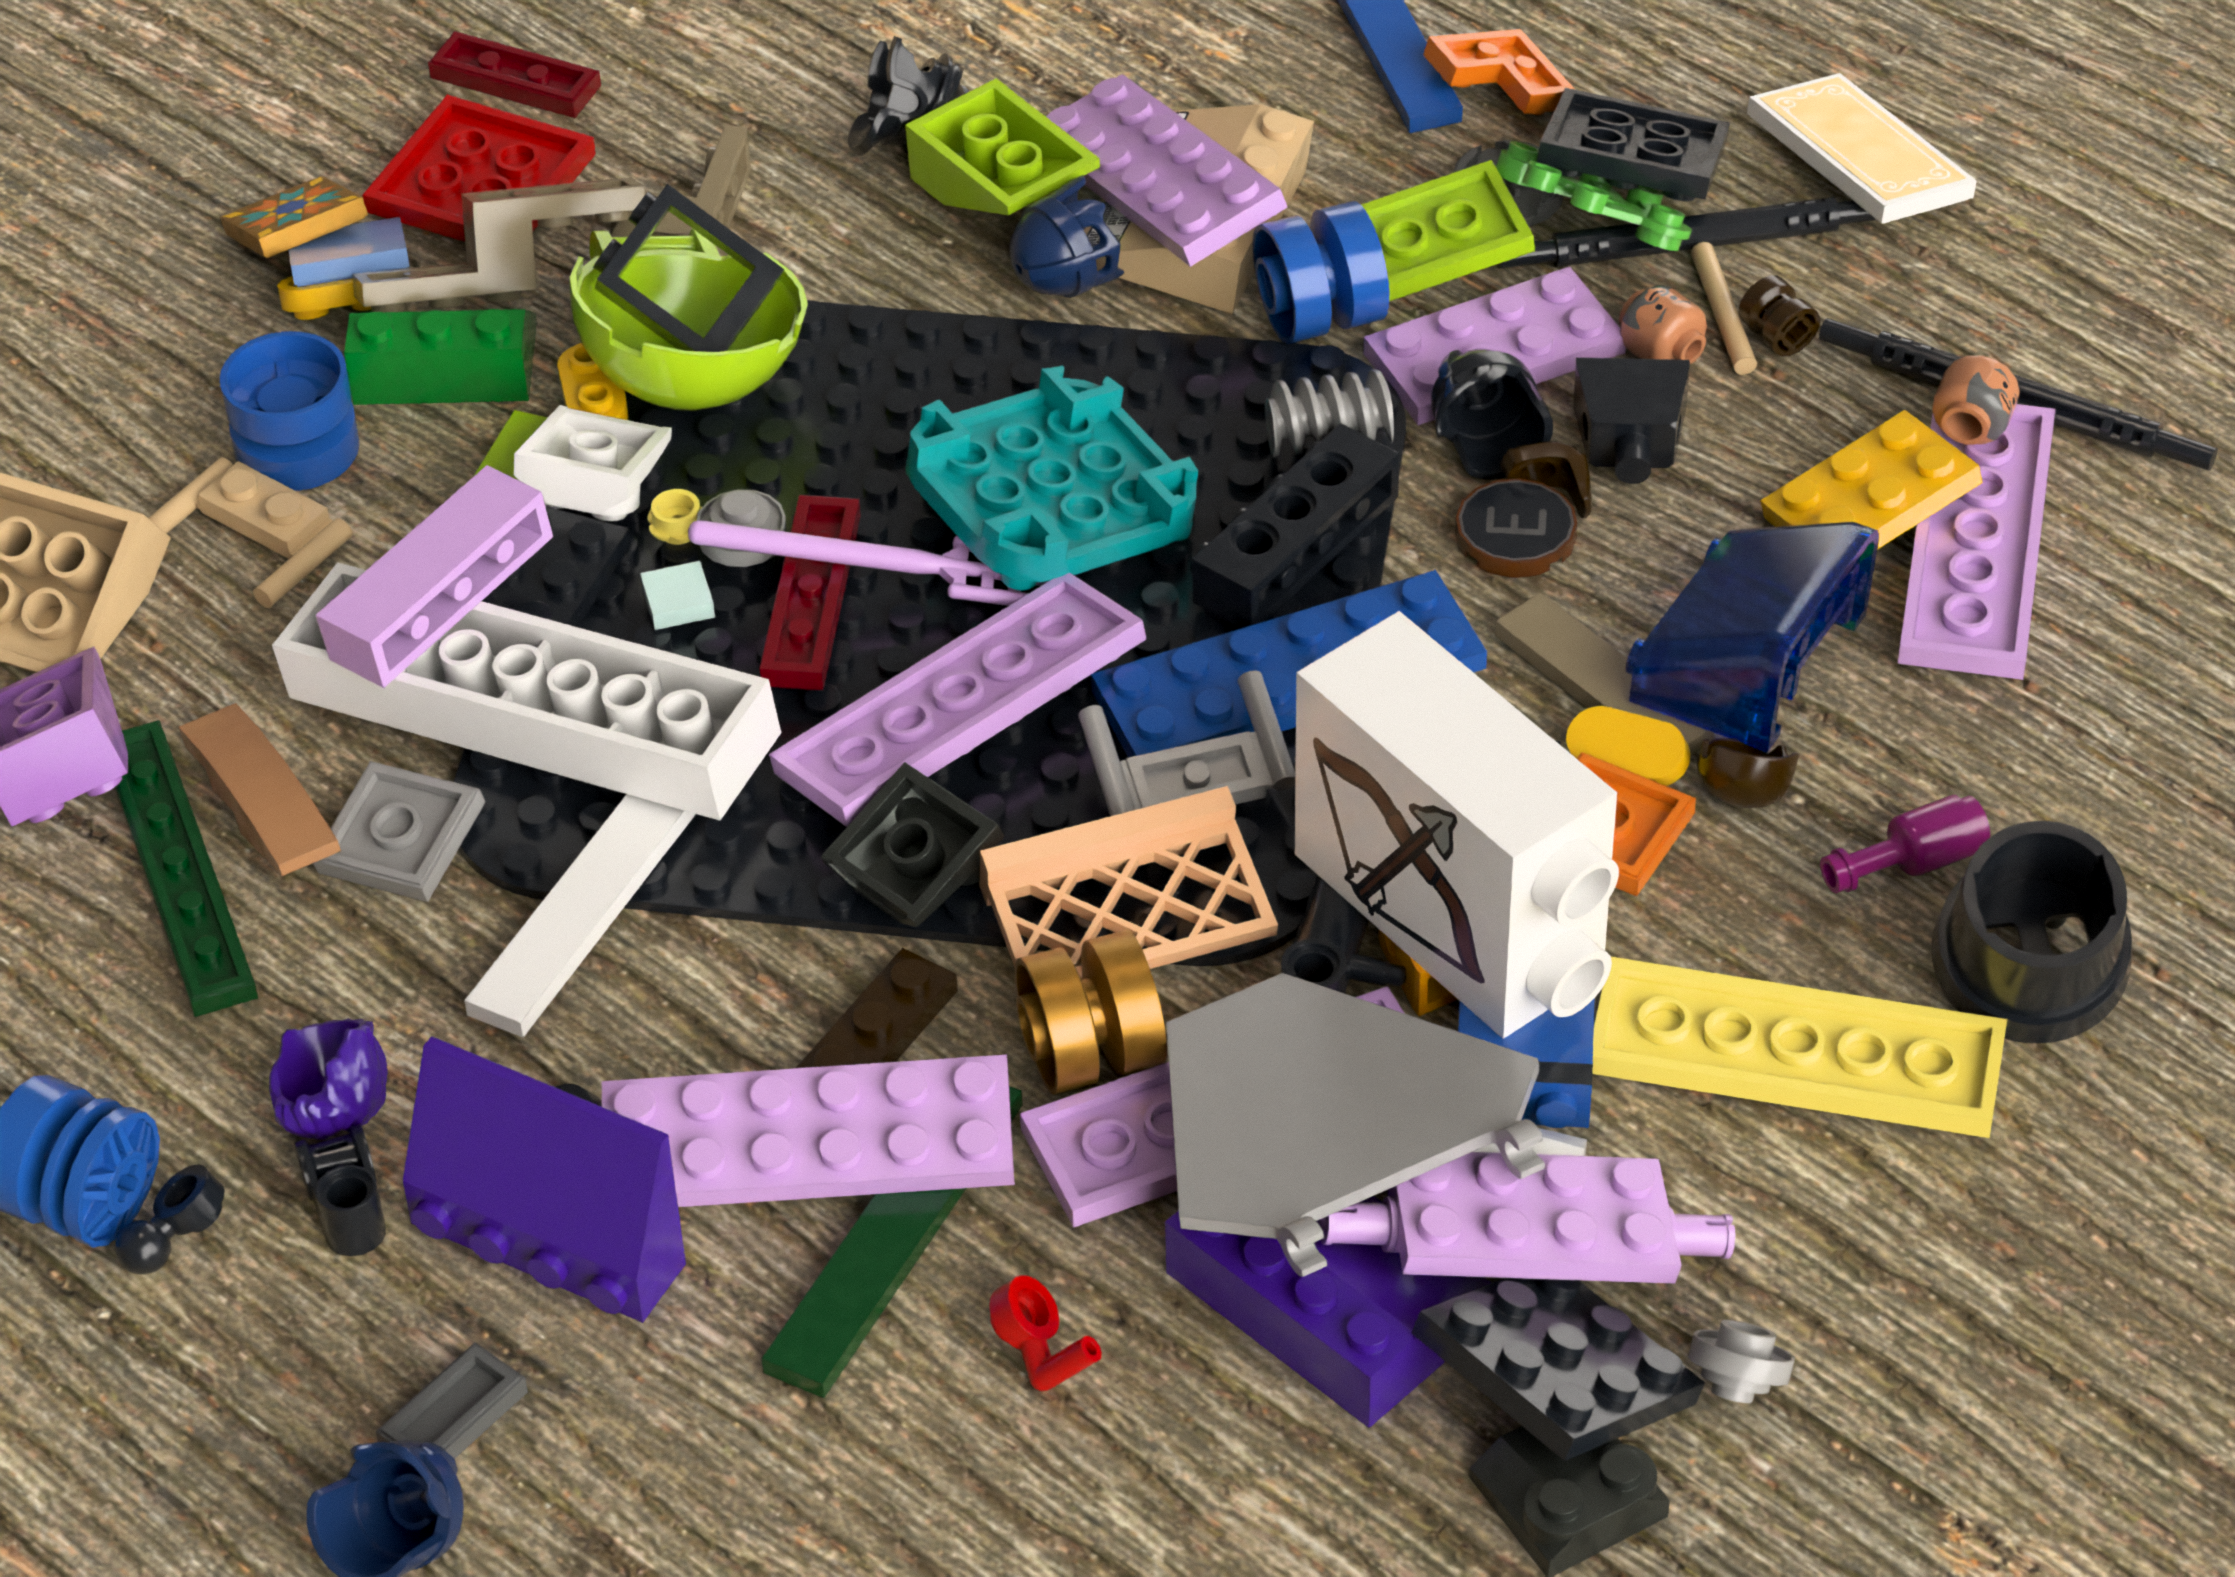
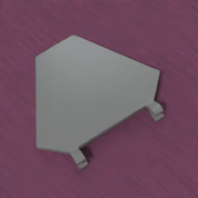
[1166,973,1545,1277]

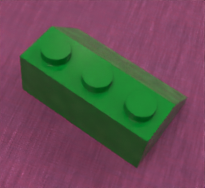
[344,309,537,405]

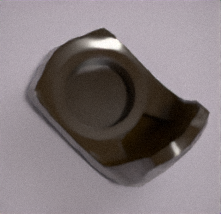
[1500,441,1592,518]

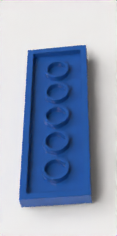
[1091,570,1487,758]

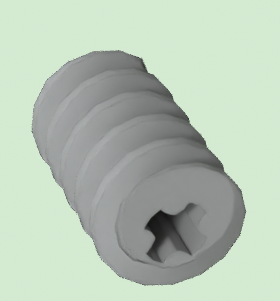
[1265,369,1394,458]

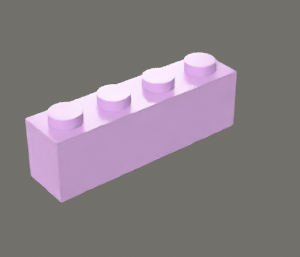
[316,465,553,688]

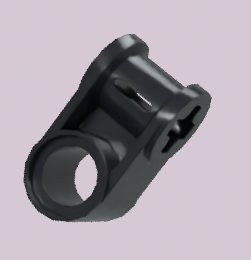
[294,1124,386,1256]

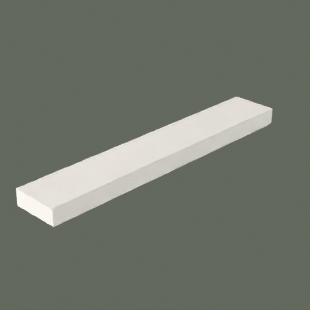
[464,794,696,1037]

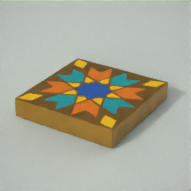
[220,176,368,258]

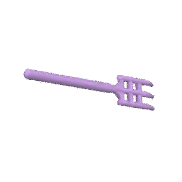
[688,520,1048,606]

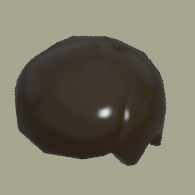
[1697,738,1799,808]

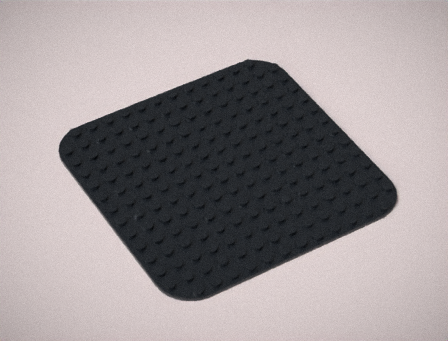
[454,300,1406,966]

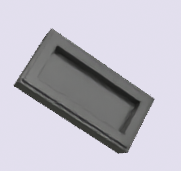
[376,1342,528,1459]

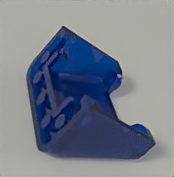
[1626,522,1879,753]

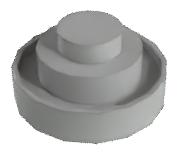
[697,489,787,567]
[1688,1320,1795,1403]

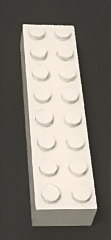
[272,562,781,820]

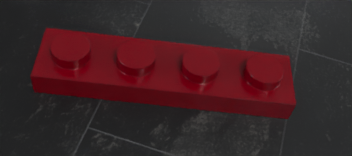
[760,495,861,690]

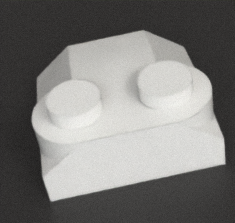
[514,405,672,521]

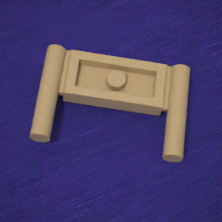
[148,457,353,608]

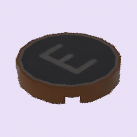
[1455,478,1577,578]

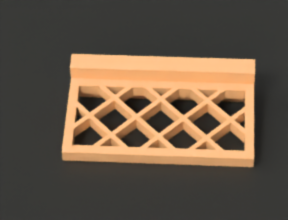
[979,786,1278,980]

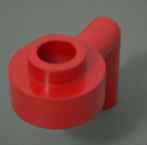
[989,1275,1102,1391]

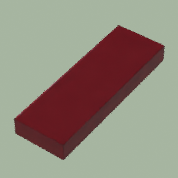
[428,31,601,118]

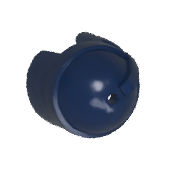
[1009,175,1125,298]
[307,1440,464,1577]

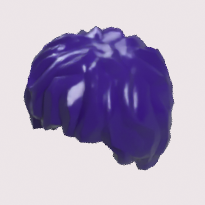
[269,1018,388,1140]

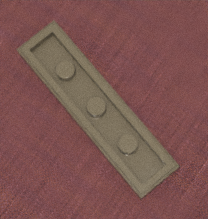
[1495,592,1715,756]

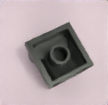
[821,762,1005,927]
[1469,1426,1670,1577]

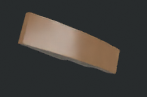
[179,703,341,876]

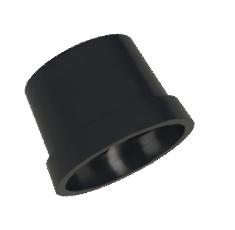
[1932,821,2132,1044]

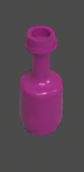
[1820,795,1990,894]

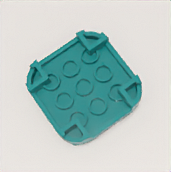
[905,366,1198,590]

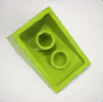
[905,78,1100,216]

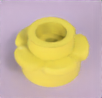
[647,489,702,545]

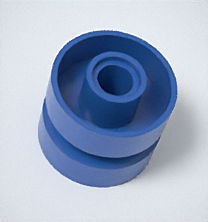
[1253,201,1389,344]
[220,331,360,491]

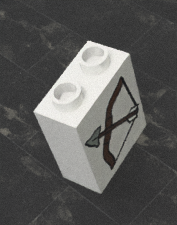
[1295,611,1619,1039]

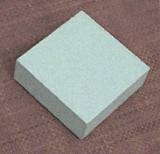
[640,561,715,630]

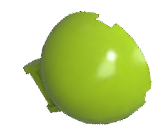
[569,229,808,410]

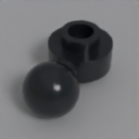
[115,1164,225,1275]

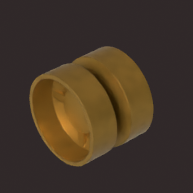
[1015,930,1167,1095]

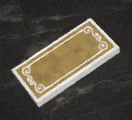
[1747,73,1976,224]

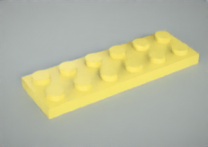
[1592,957,2007,1138]

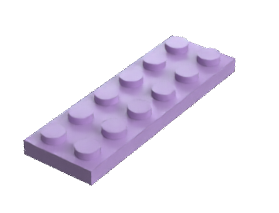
[1046,74,1288,267]
[1898,404,2055,680]
[769,573,1146,827]
[1020,986,1405,1228]
[602,1055,1015,1207]

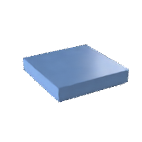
[289,217,410,287]

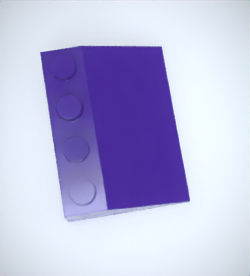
[403,1036,686,1323]
[1165,1196,1492,1428]

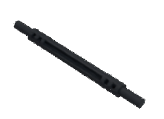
[1498,197,1877,269]
[1819,318,2218,471]

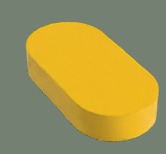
[1566,706,1691,786]

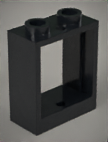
[593,184,784,352]

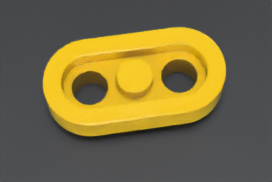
[277,276,371,320]
[557,343,628,420]

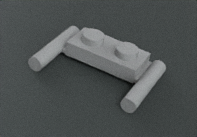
[1078,671,1295,816]

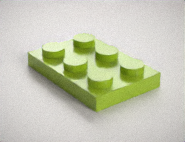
[1361,160,1535,302]

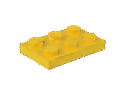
[1760,410,1982,575]

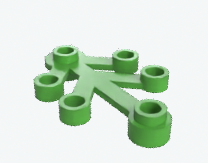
[1496,141,1692,251]

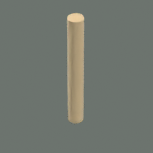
[1691,242,1757,375]

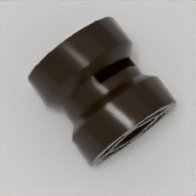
[1738,275,1821,357]

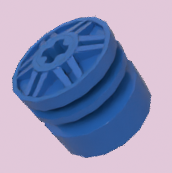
[0,1075,160,1248]

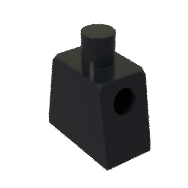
[1573,357,1690,484]

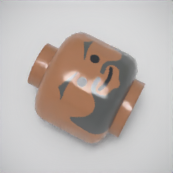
[1619,285,1707,364]
[1932,355,2020,445]

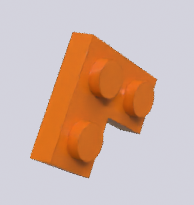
[1423,29,1574,115]

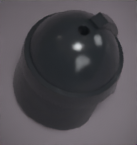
[1431,349,1553,480]

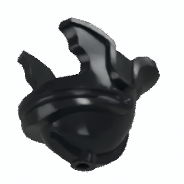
[848,36,969,156]

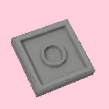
[313,761,485,902]

